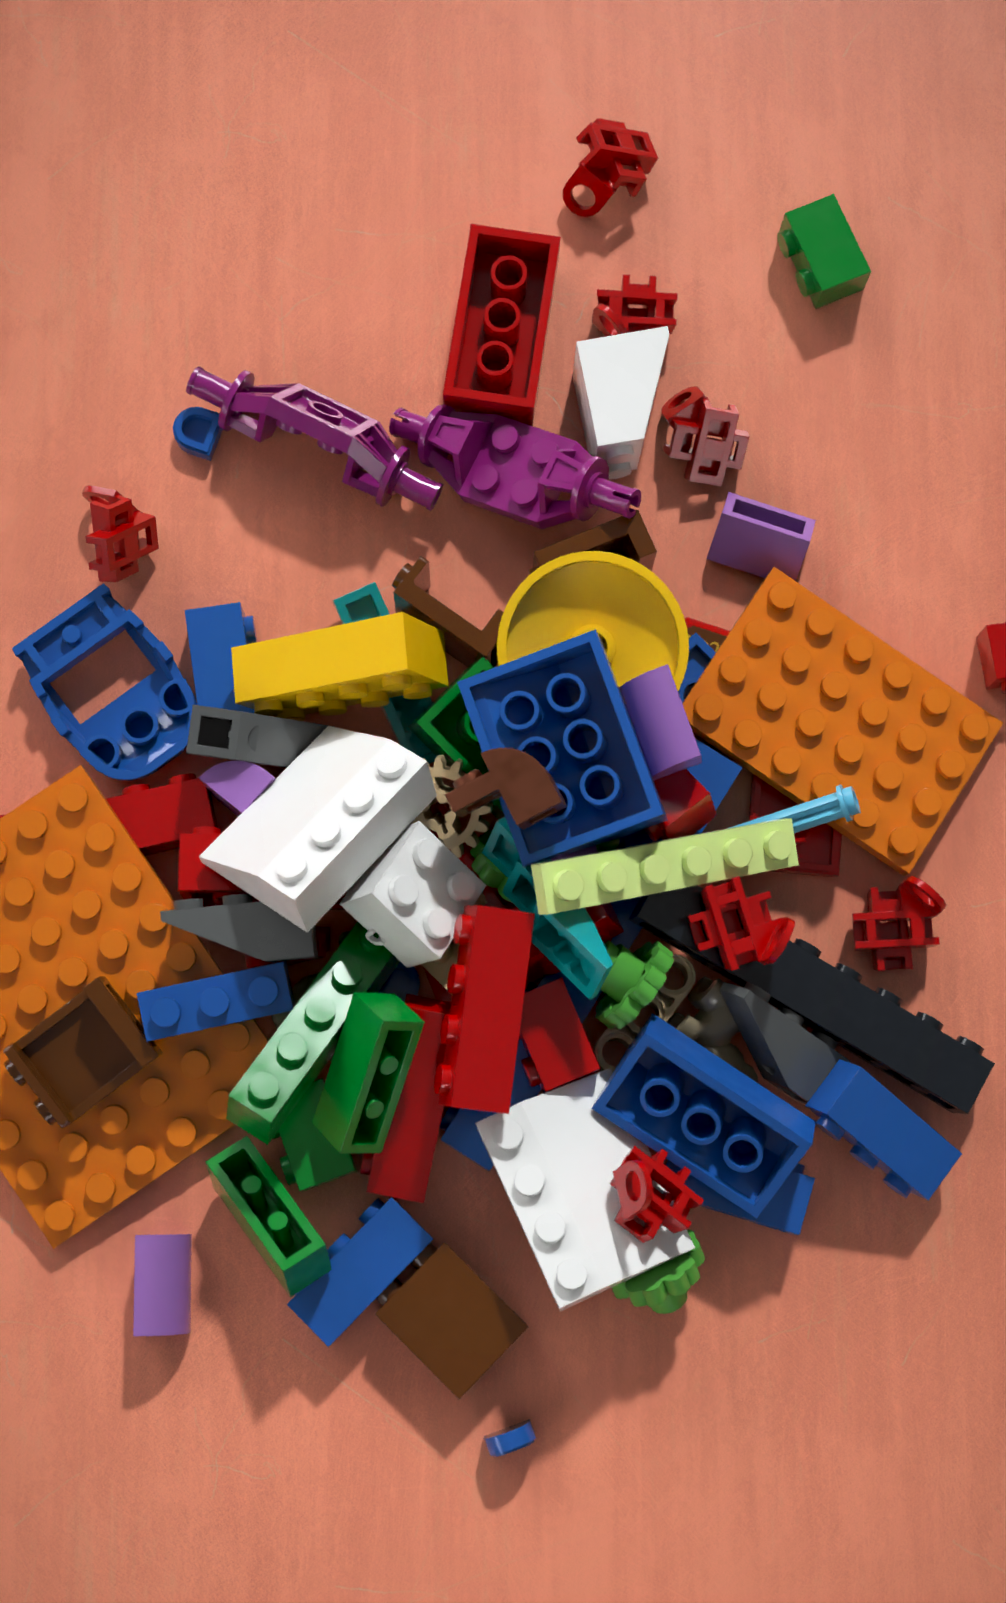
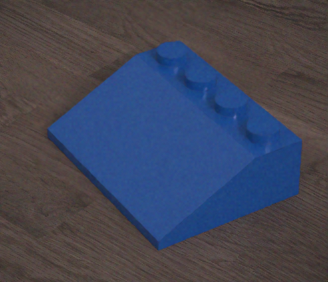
[457,629,668,867]

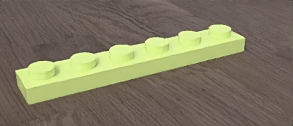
[531,818,799,915]

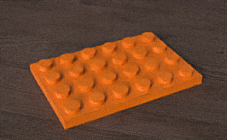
[682,567,1003,876]

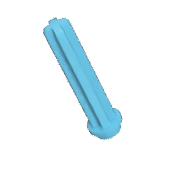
[726,784,861,833]

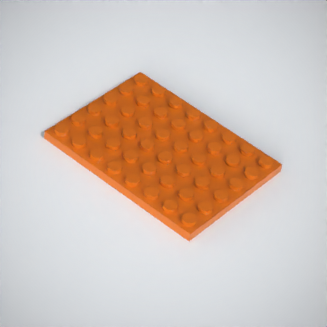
[0,765,269,1249]

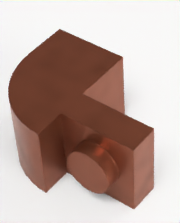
[445,748,567,830]

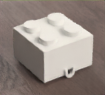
[340,821,486,968]

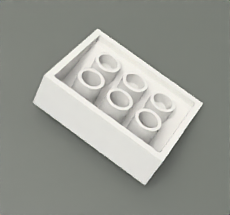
[199,726,437,933]
[476,1068,695,1312]

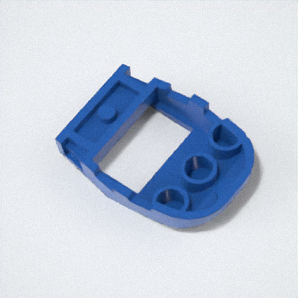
[12,583,197,781]

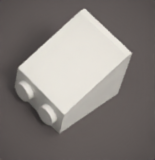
[572,326,669,479]

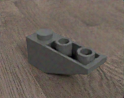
[186,705,335,768]
[160,894,319,962]
[720,982,851,1105]

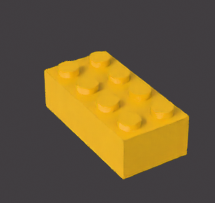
[231,612,449,721]

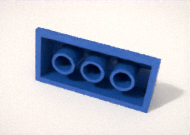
[592,1013,816,1219]

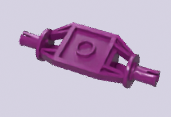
[186,367,444,511]
[389,404,641,529]

